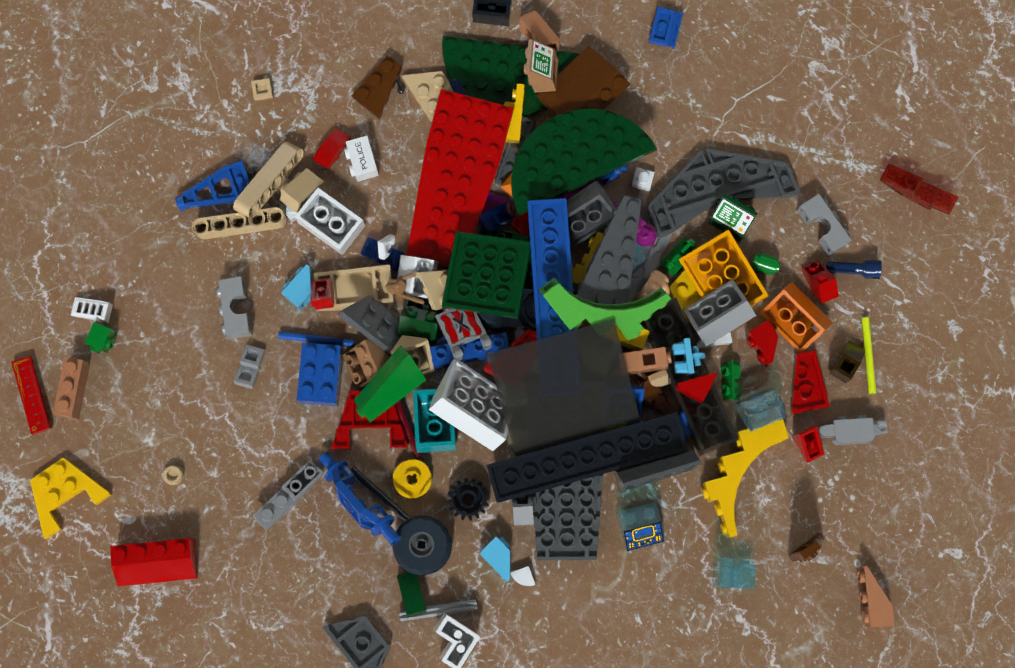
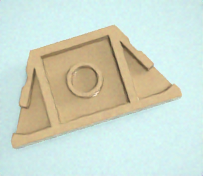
[402,71,453,124]
[416,270,449,310]

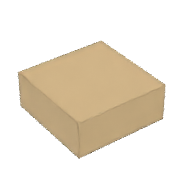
[251,78,273,101]

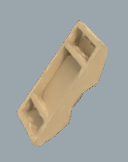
[314,265,394,311]

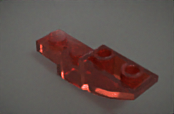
[880,164,959,215]

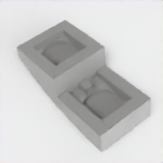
[234,345,265,389]

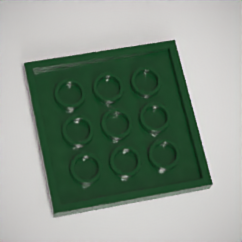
[441,231,531,319]

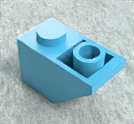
[281,264,313,311]

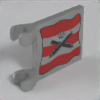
[435,309,492,362]

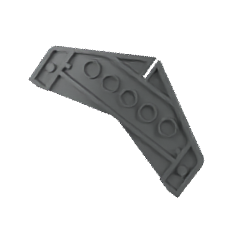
[648,148,800,239]

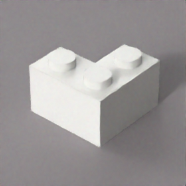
[433,612,480,668]

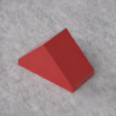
[675,373,716,403]
[793,425,825,463]

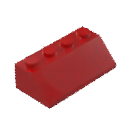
[110,538,197,587]

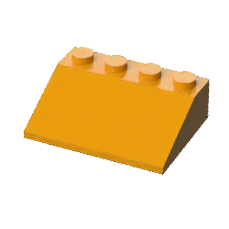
[679,230,768,307]

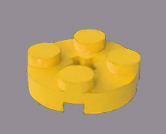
[393,459,432,499]

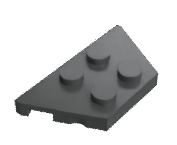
[338,295,399,356]
[322,616,391,668]

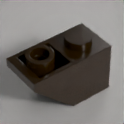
[829,341,865,383]

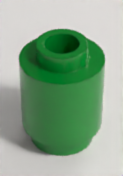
[751,252,781,276]

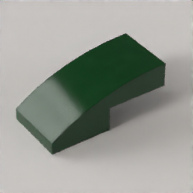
[397,572,426,617]

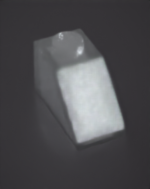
[235,140,273,171]

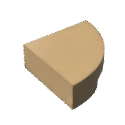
[648,369,668,387]

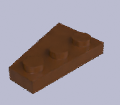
[351,55,402,120]
[788,533,824,562]

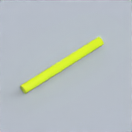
[861,317,876,394]

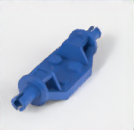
[319,452,401,546]

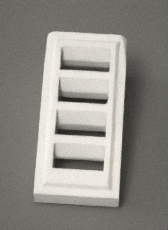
[71,297,113,323]

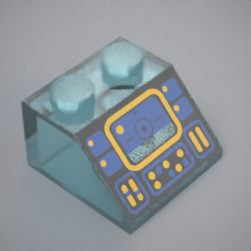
[733,388,786,432]
[616,502,665,552]

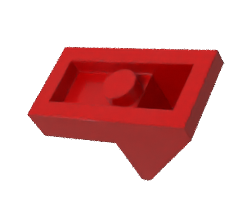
[311,278,334,310]

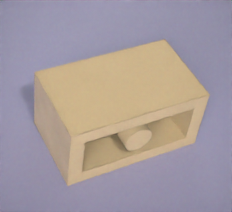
[280,168,324,213]

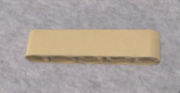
[233,141,304,218]
[192,207,287,239]

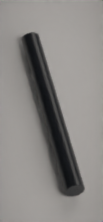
[350,466,411,522]

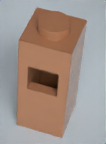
[519,10,560,52]
[618,347,672,375]

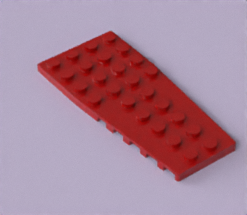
[406,89,514,268]

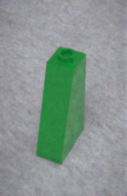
[354,346,426,422]

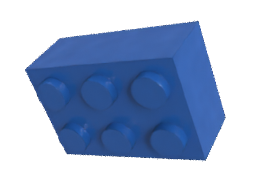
[297,343,344,406]

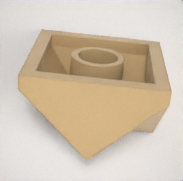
[391,335,435,375]

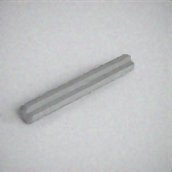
[399,599,478,621]

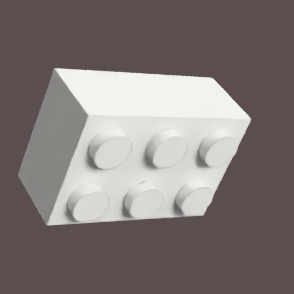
[295,188,365,255]

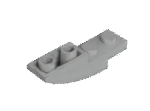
[253,460,324,531]

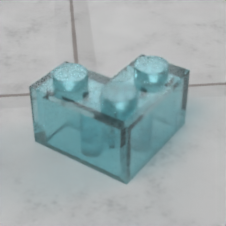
[712,558,756,589]

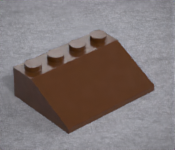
[536,46,630,116]

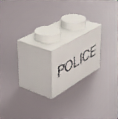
[344,136,379,182]

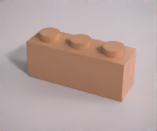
[53,357,90,420]

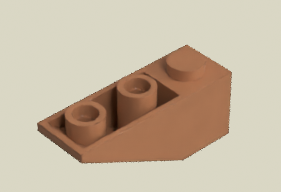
[857,566,895,627]

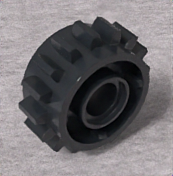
[447,478,490,521]

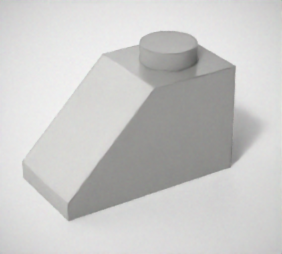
[512,494,534,526]

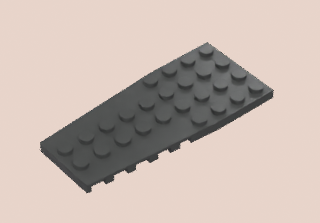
[526,382,605,560]

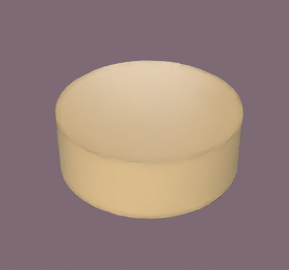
[163,465,184,485]

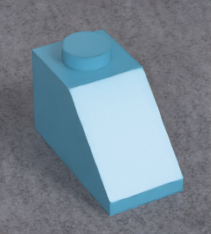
[479,537,510,582]

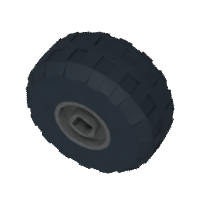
[392,515,452,575]

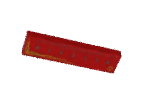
[11,356,52,435]

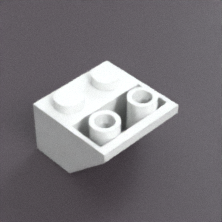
[397,255,438,298]

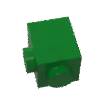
[84,322,117,354]

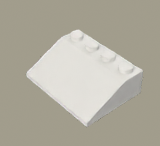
[429,359,515,451]

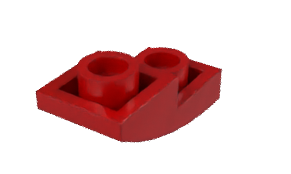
[313,129,351,169]

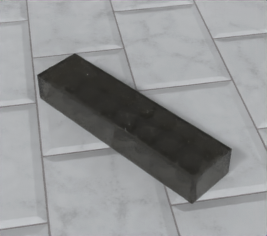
[641,297,738,457]

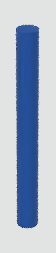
[278,331,355,347]

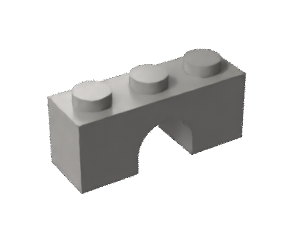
[797,194,852,256]
[216,276,252,339]

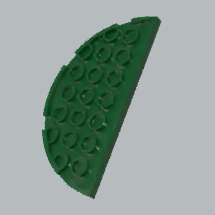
[442,36,579,117]
[511,109,657,215]

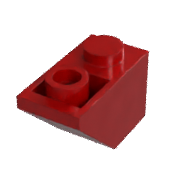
[801,260,839,303]
[746,320,779,367]

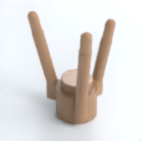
[385,271,425,304]

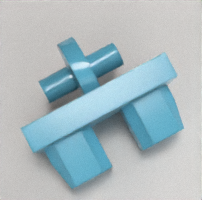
[672,338,705,377]

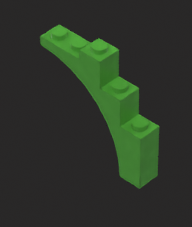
[539,277,671,341]

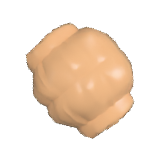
[635,270,670,300]

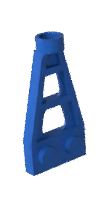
[175,160,250,211]

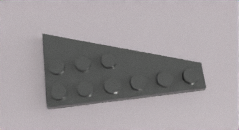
[576,196,642,304]

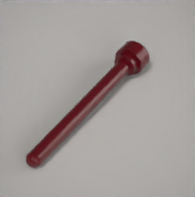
[395,400,424,462]

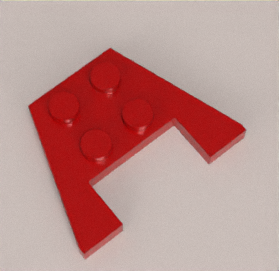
[332,390,408,450]

